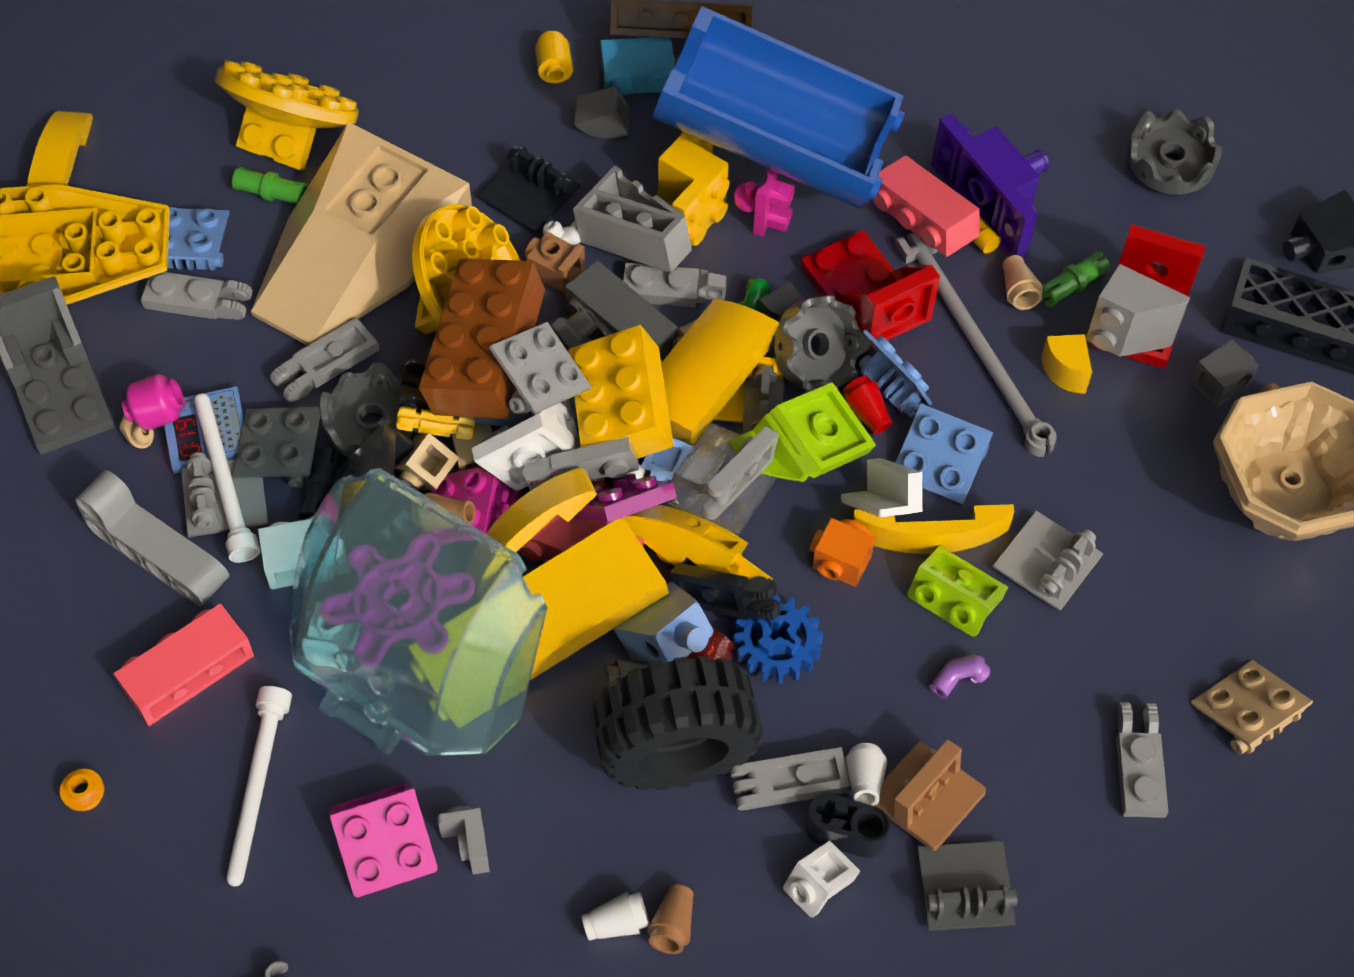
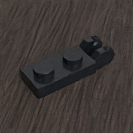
[670,563,782,621]

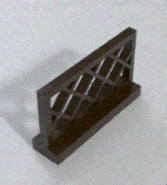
[610,0,753,38]

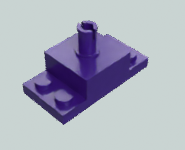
[931,113,1049,260]

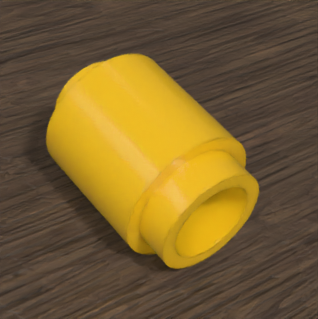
[535,31,573,83]

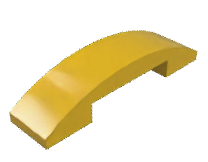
[27,111,93,186]
[467,468,597,602]
[852,504,1014,554]

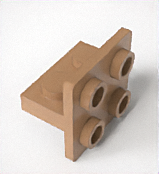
[875,739,986,851]

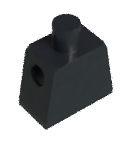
[1283,190,1354,274]

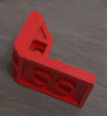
[800,230,940,349]

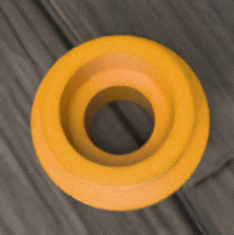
[60,769,104,811]

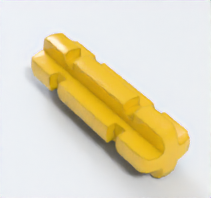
[396,406,475,440]

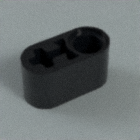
[806,794,890,858]

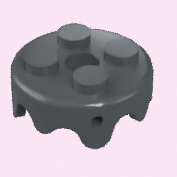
[1127,109,1222,195]
[774,296,871,392]
[320,363,418,458]

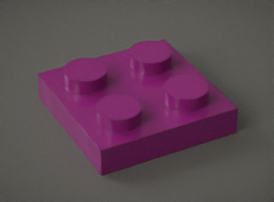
[573,474,677,523]

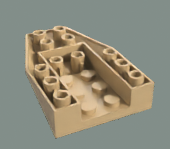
[251,122,472,346]

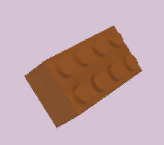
[419,259,545,419]

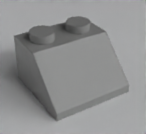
[1086,264,1190,357]

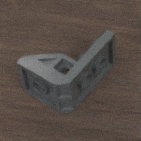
[0,276,115,455]

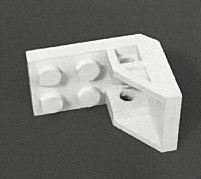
[471,397,581,491]

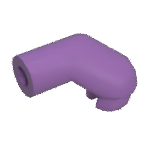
[929,654,990,699]

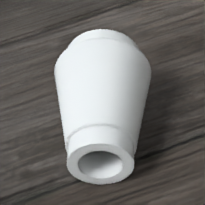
[845,743,887,806]
[582,891,650,941]

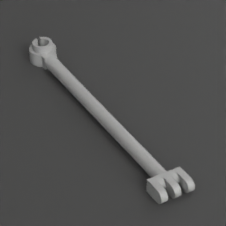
[894,232,1057,457]

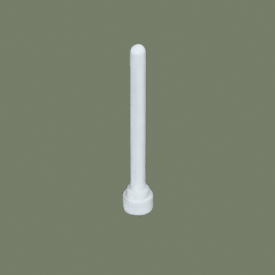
[194,393,261,563]
[226,686,292,886]

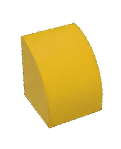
[1041,334,1092,394]

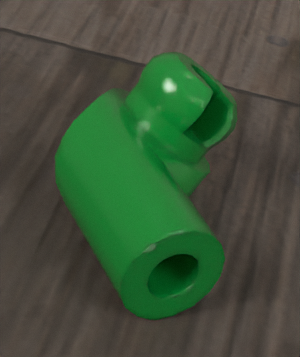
[737,277,770,311]

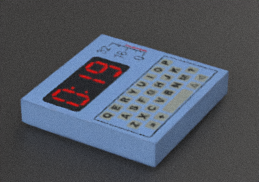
[164,386,244,474]

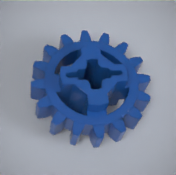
[733,595,823,684]

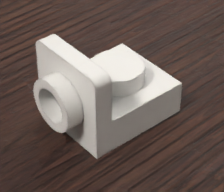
[783,841,860,918]

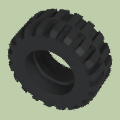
[591,656,763,790]

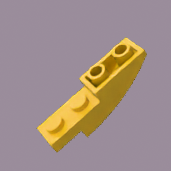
[624,505,773,600]

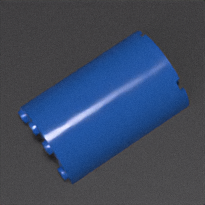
[652,6,905,209]

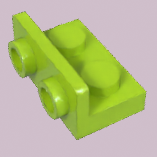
[907,546,1008,637]

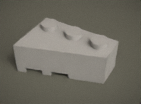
[573,165,692,273]

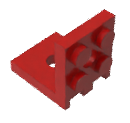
[1091,224,1206,369]

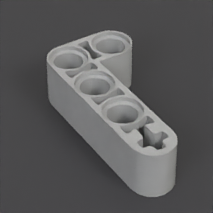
[75,470,229,607]

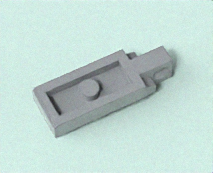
[623,263,727,308]

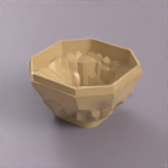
[1213,382,1354,541]

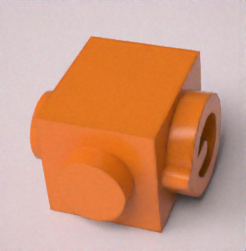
[810,518,876,587]

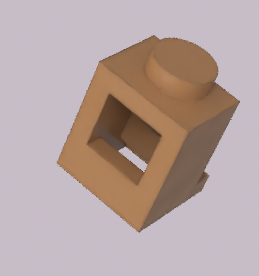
[525,232,585,294]

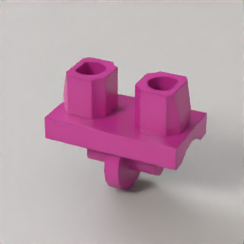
[734,169,795,237]

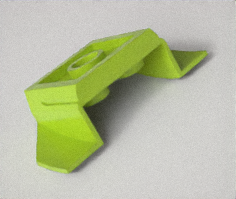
[728,382,876,482]

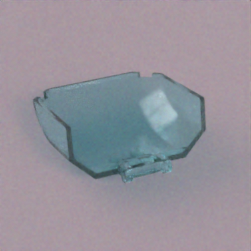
[289,468,548,756]

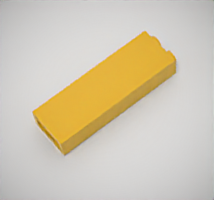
[409,517,669,725]

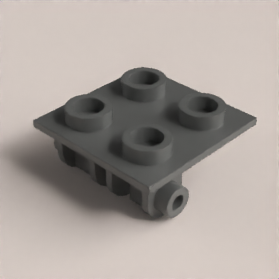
[233,407,321,488]
[918,841,1017,931]

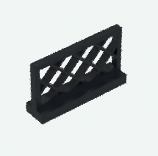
[1221,257,1354,374]

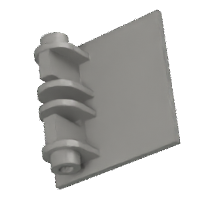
[489,322,591,415]
[181,453,268,538]
[992,511,1103,611]

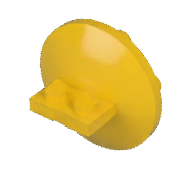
[214,61,359,170]
[412,204,520,335]

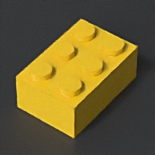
[569,325,674,458]

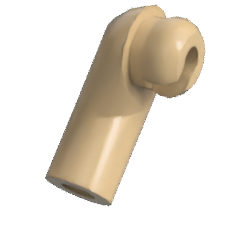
[119,414,154,449]

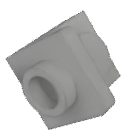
[437,806,490,874]

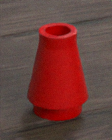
[842,375,893,435]

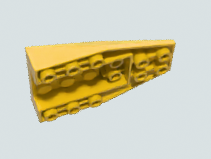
[0,184,170,305]

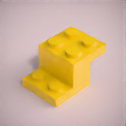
[658,132,730,246]

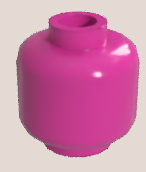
[122,374,185,430]

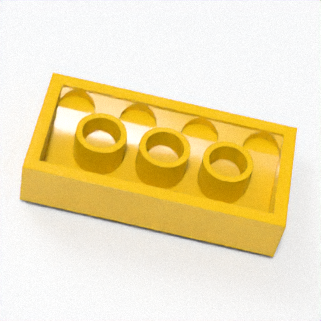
[661,299,779,446]

